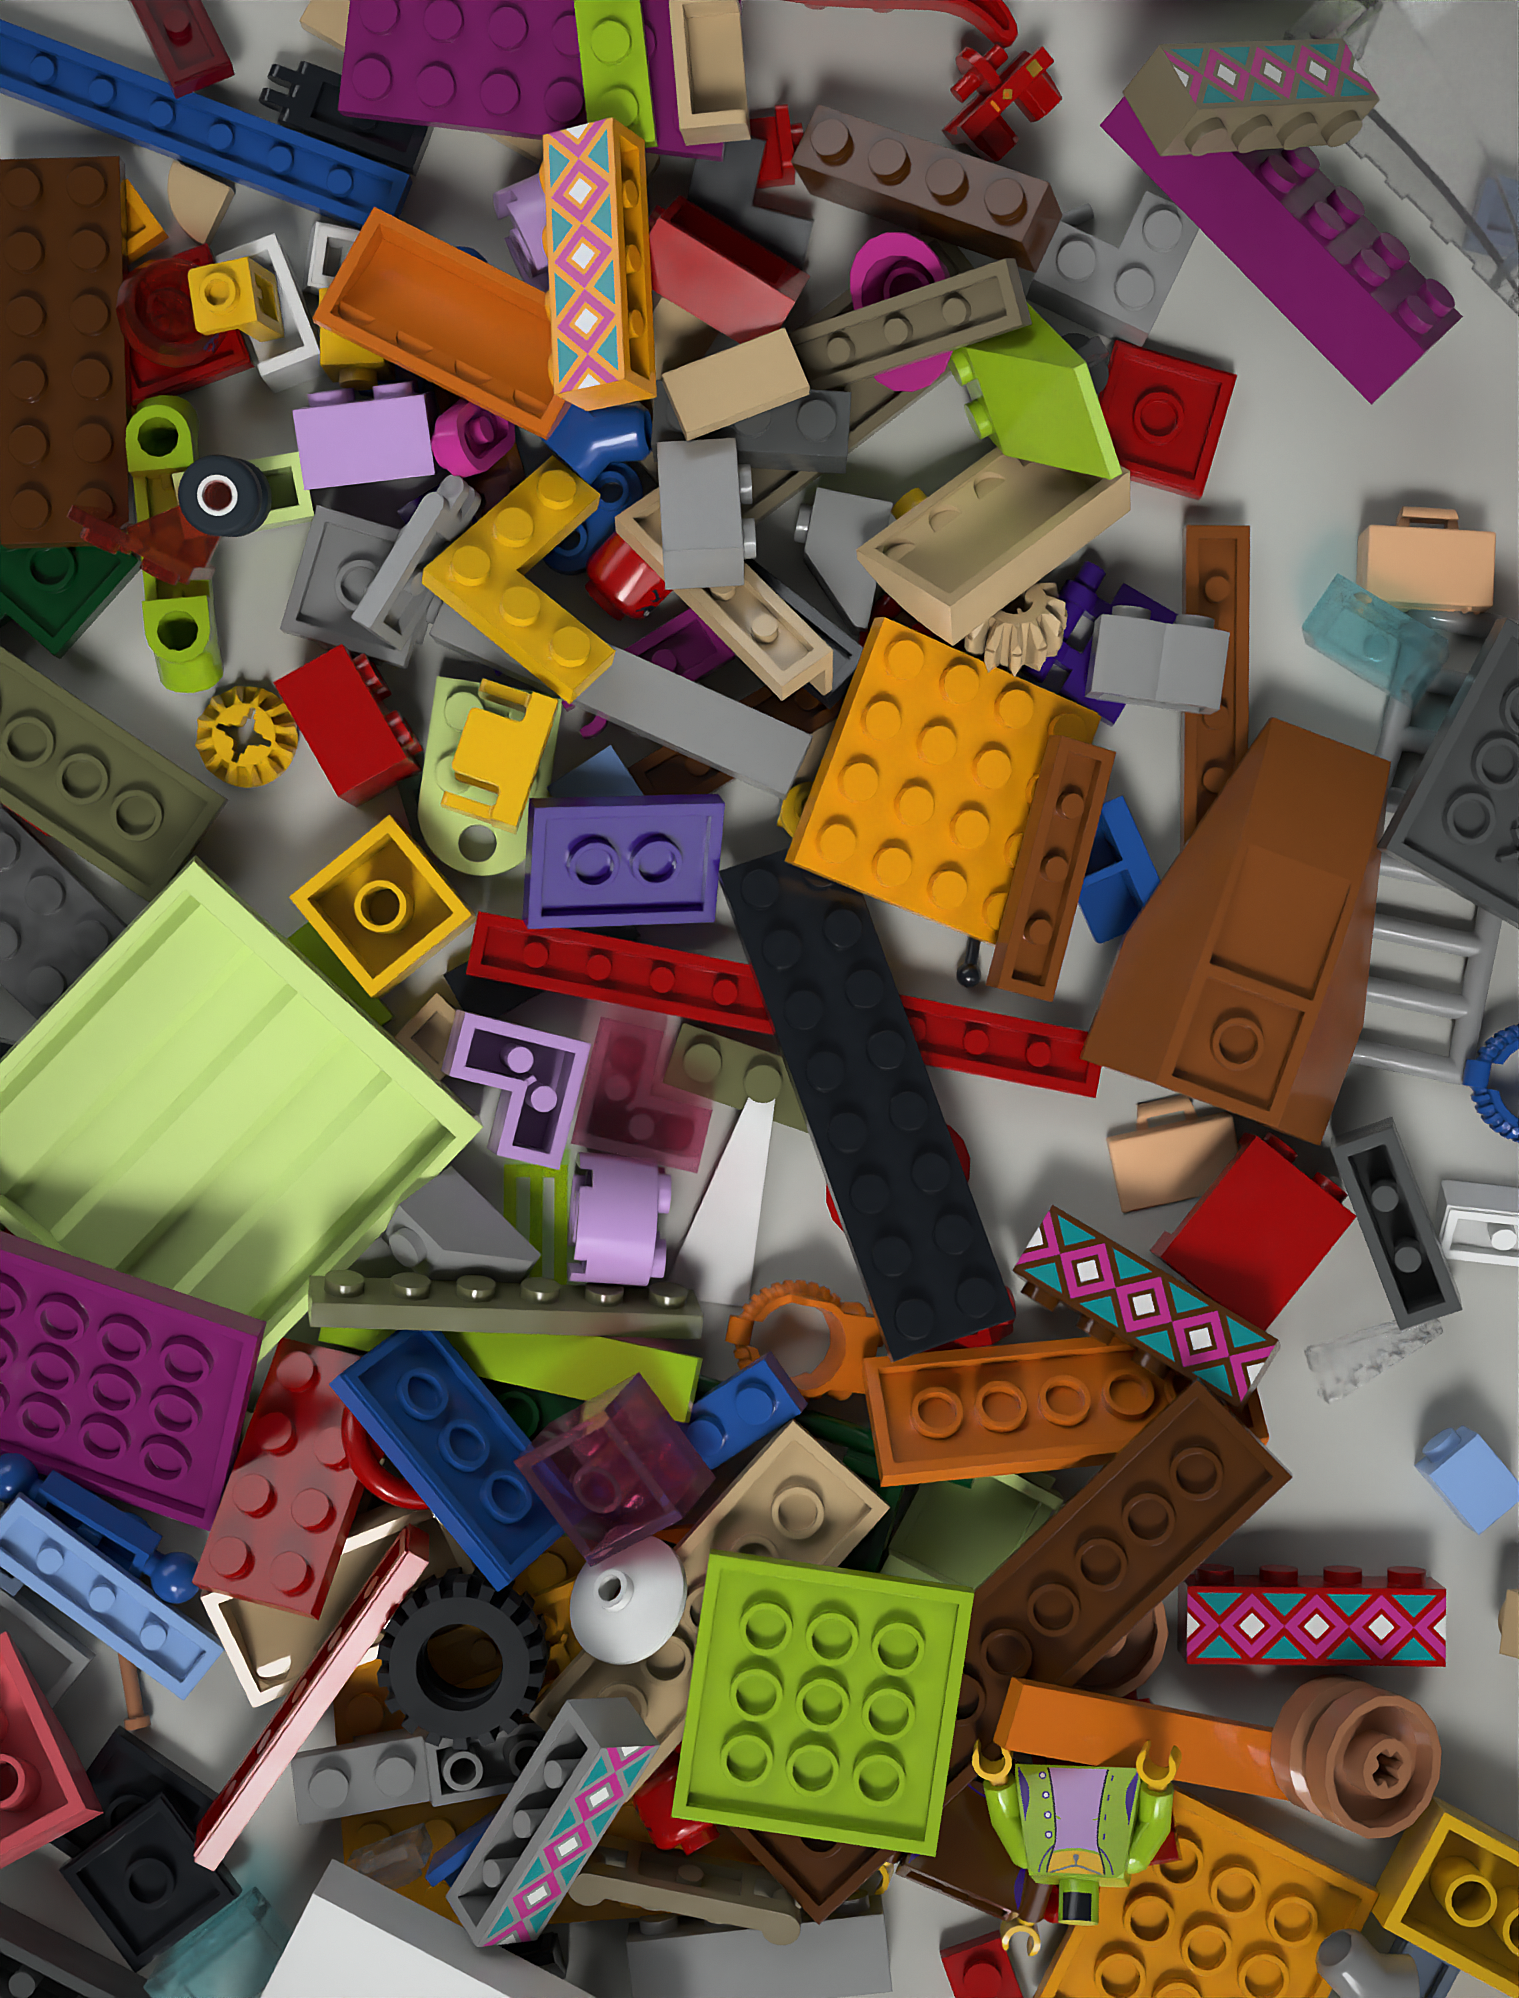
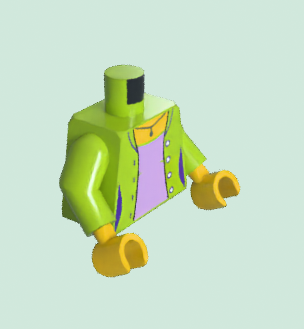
[972,1739,1182,1926]

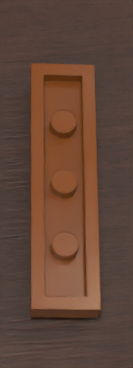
[986,735,1116,1002]

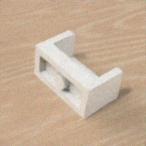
[215,233,326,394]

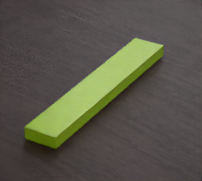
[318,1327,703,1423]

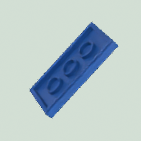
[329,1330,588,1592]

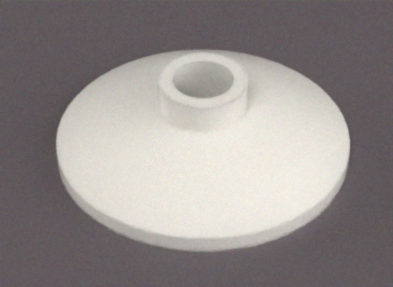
[570,1533,687,1665]

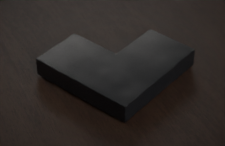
[687,135,815,271]

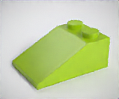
[948,303,1122,480]

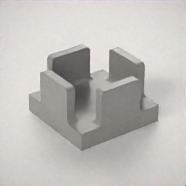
[280,505,432,669]

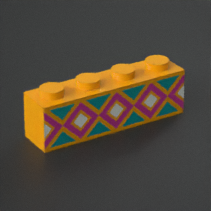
[539,117,657,411]

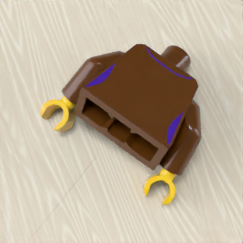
[874,1753,1053,1956]

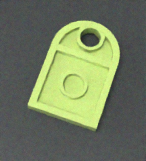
[418,676,563,877]

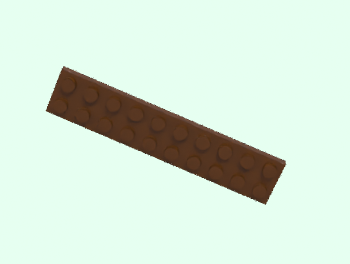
[728,1376,1293,1925]

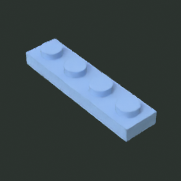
[0,1492,225,1701]

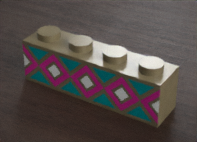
[1122,38,1380,156]

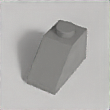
[794,487,893,636]
[382,1166,541,1283]

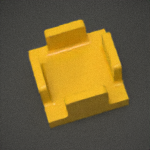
[440,678,558,834]

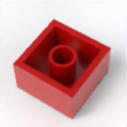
[273,644,424,808]

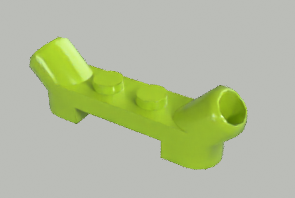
[125,395,224,693]

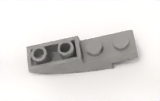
[291,1716,547,1825]

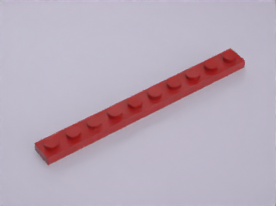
[466,911,1102,1098]

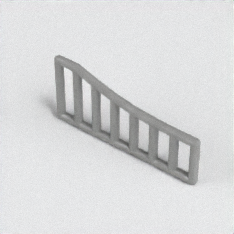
[1350,609,1519,1085]

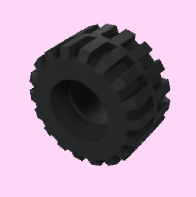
[377,1567,550,1750]

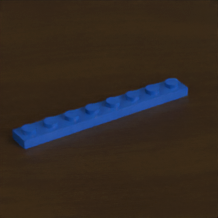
[0,19,413,230]

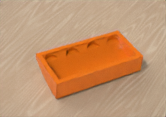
[312,207,572,440]

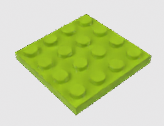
[671,1548,974,1857]

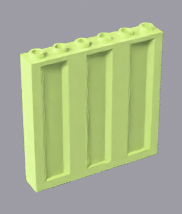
[0,855,483,1364]

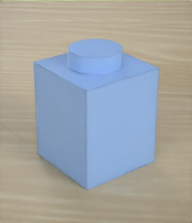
[1414,1425,1519,1535]

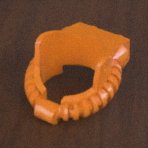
[725,1280,884,1402]

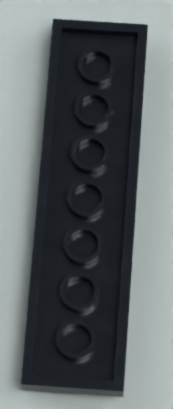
[718,848,1016,1362]

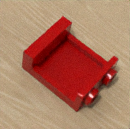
[1149,1132,1356,1331]

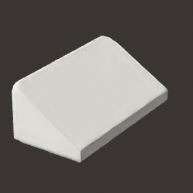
[1435,1180,1519,1267]

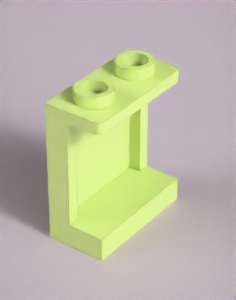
[879,1471,1064,1590]

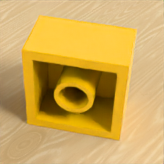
[289,814,477,999]

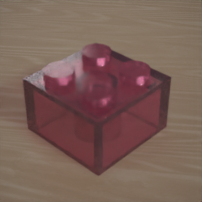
[513,1372,716,1567]

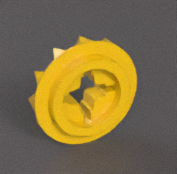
[195,686,298,788]

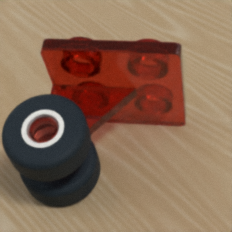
[67,455,272,586]

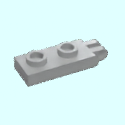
[351,475,481,651]

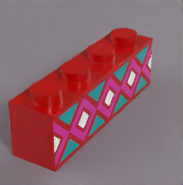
[1177,1564,1446,1667]

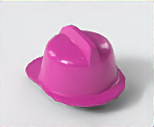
[850,232,953,392]

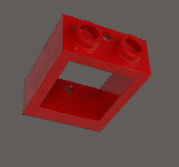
[648,195,811,344]

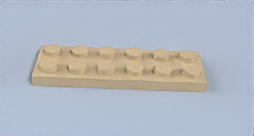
[528,1418,890,1802]

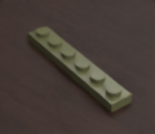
[308,1270,704,1339]

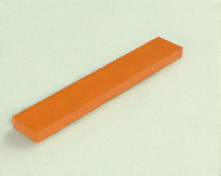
[993,1677,1289,1801]

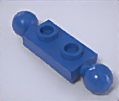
[0,1453,200,1604]

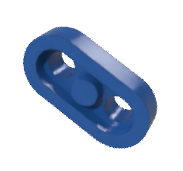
[542,462,644,576]

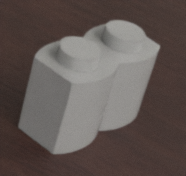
[1085,605,1230,715]

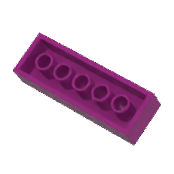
[1099,42,1463,405]

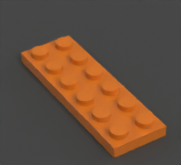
[861,1336,1270,1487]

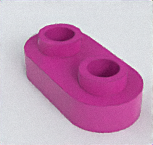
[431,398,515,479]

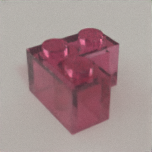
[571,1017,714,1173]

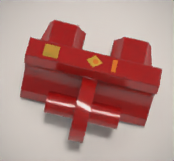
[941,44,1062,163]

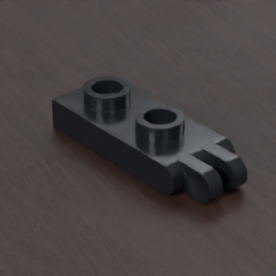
[258,61,434,177]

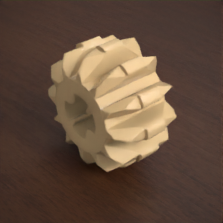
[961,581,1068,677]

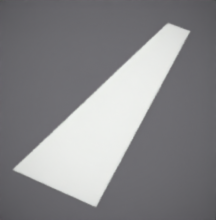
[666,1097,775,1306]

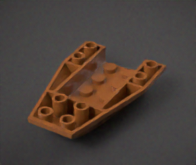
[1079,717,1391,1146]

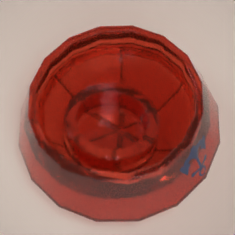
[116,256,227,368]

